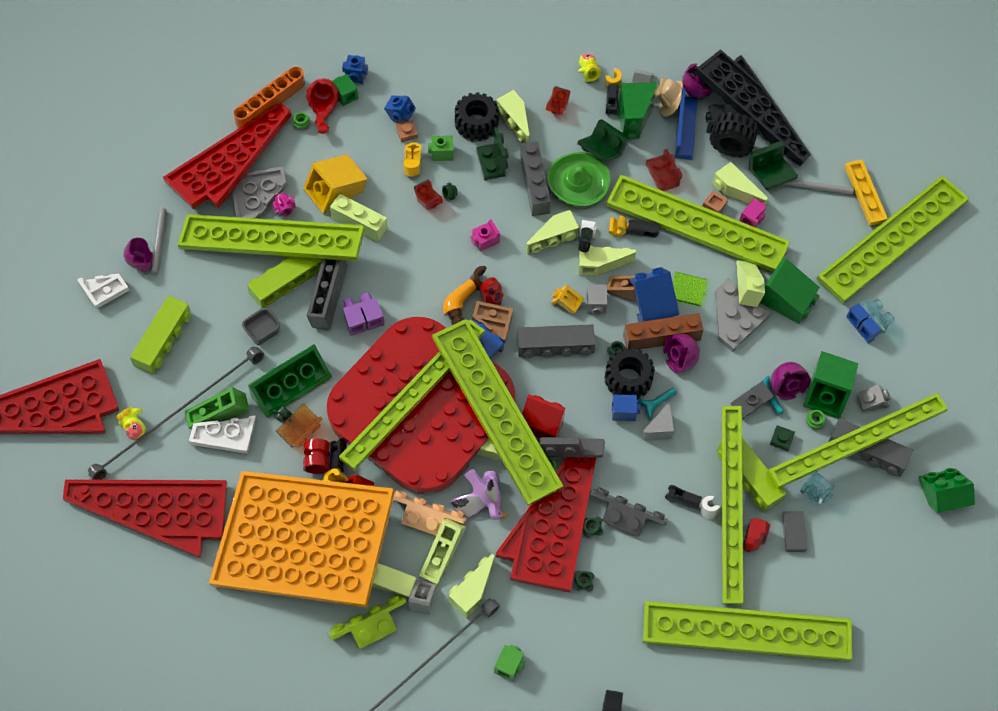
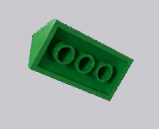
[248,344,332,417]

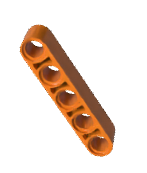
[233,66,305,128]

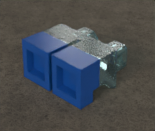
[846,298,894,344]

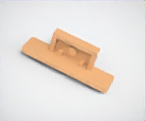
[393,490,468,536]

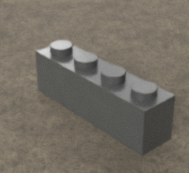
[520,142,551,216]
[307,259,348,329]
[517,324,596,358]
[828,418,913,477]

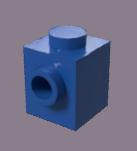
[612,395,641,421]

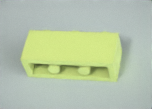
[330,194,388,242]

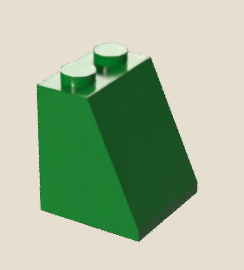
[618,82,657,140]
[760,257,820,324]
[803,351,859,419]

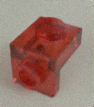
[546,86,571,115]
[414,179,443,210]

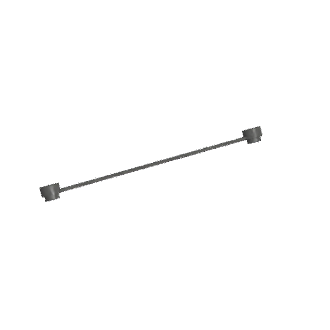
[88,346,264,480]
[369,598,500,711]

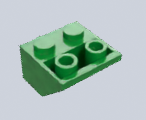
[919,468,975,513]

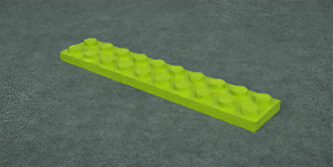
[606,175,790,272]
[816,175,969,304]
[177,214,365,261]
[432,319,563,506]
[643,601,852,661]

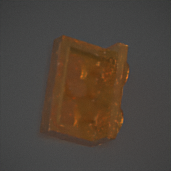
[275,403,323,448]

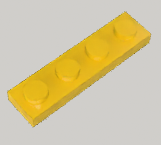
[844,159,888,226]

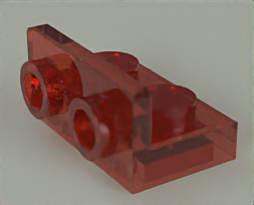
[646,149,682,191]

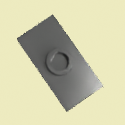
[731,381,774,419]

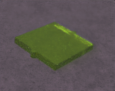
[673,272,707,307]

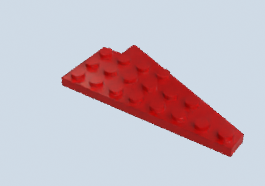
[163,102,292,209]

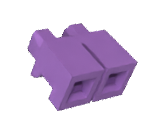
[343,292,384,336]

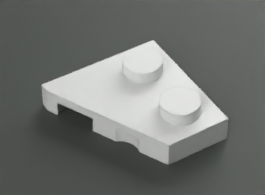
[77,273,130,309]

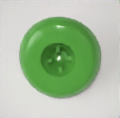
[547,152,610,207]

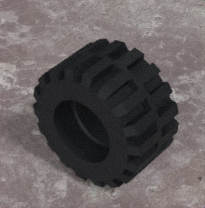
[455,92,499,141]
[709,112,758,157]
[604,347,655,399]

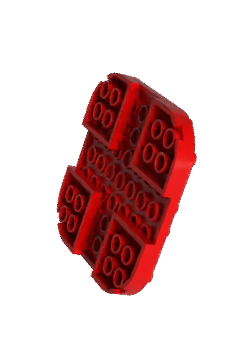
[327,317,515,494]

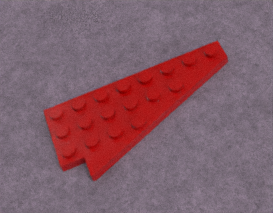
[0,359,119,434]
[496,438,597,592]
[63,480,227,558]

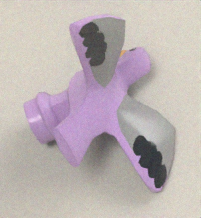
[451,469,507,520]

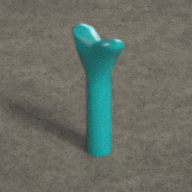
[751,376,784,415]
[638,387,677,420]

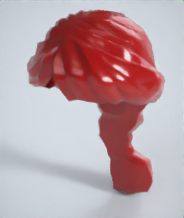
[306,78,339,134]

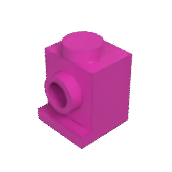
[739,199,767,227]
[470,219,500,251]

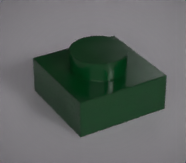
[770,425,795,451]

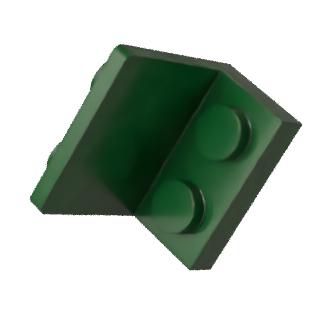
[577,119,630,162]
[476,127,509,180]
[749,141,798,190]

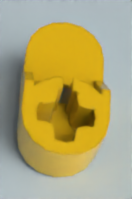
[403,143,422,177]

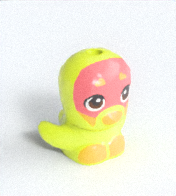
[578,53,601,82]
[116,407,146,440]

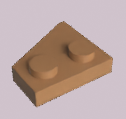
[472,301,513,343]

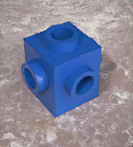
[342,55,368,84]
[384,95,416,122]

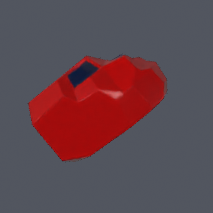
[480,277,504,305]
[743,518,770,553]

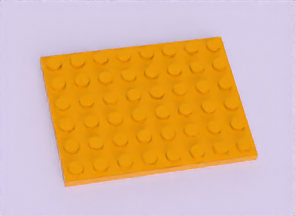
[209,471,395,607]

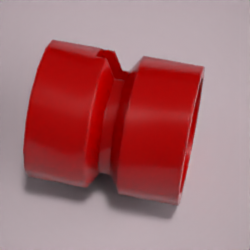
[303,438,330,474]

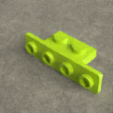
[328,595,407,649]

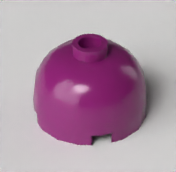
[682,63,713,99]
[663,334,700,373]
[771,362,811,400]

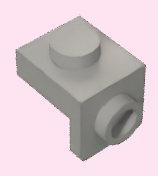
[858,384,891,412]

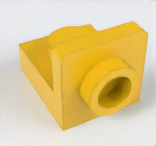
[551,285,584,314]

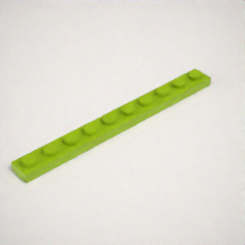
[339,319,485,471]
[767,393,948,489]
[722,406,744,605]

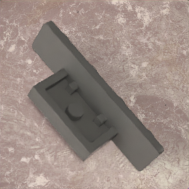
[537,437,605,457]
[591,488,668,536]

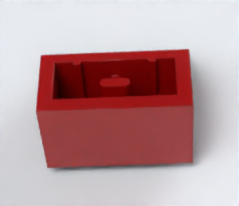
[522,394,566,439]

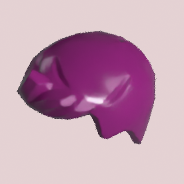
[123,237,153,273]

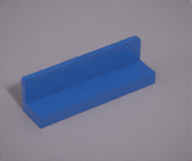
[674,88,698,160]

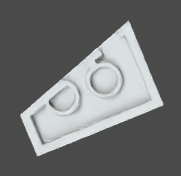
[189,415,257,454]

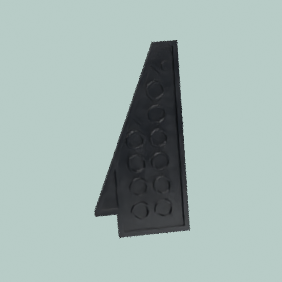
[693,49,811,166]

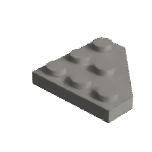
[232,166,287,219]
[715,278,771,352]

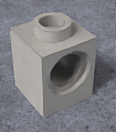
[586,284,607,315]

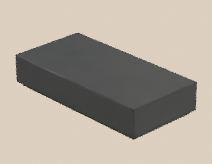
[782,511,807,552]

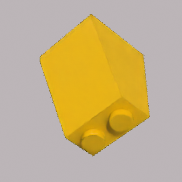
[303,154,368,214]

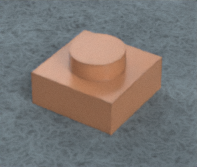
[396,120,418,142]
[702,191,728,213]

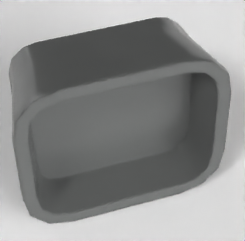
[242,308,280,345]

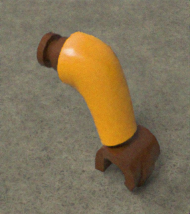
[443,266,487,325]

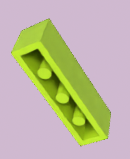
[247,257,322,309]
[130,295,191,374]
[717,437,787,513]

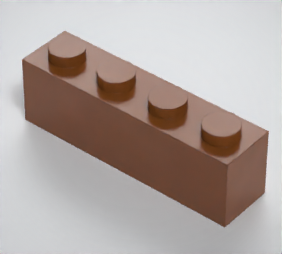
[623,313,704,350]

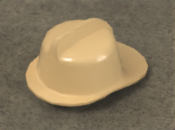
[656,77,683,117]

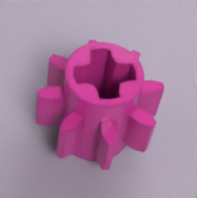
[272,193,296,216]

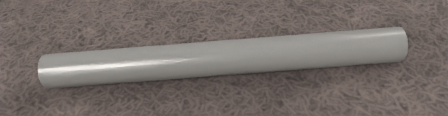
[782,180,854,195]
[150,208,167,275]

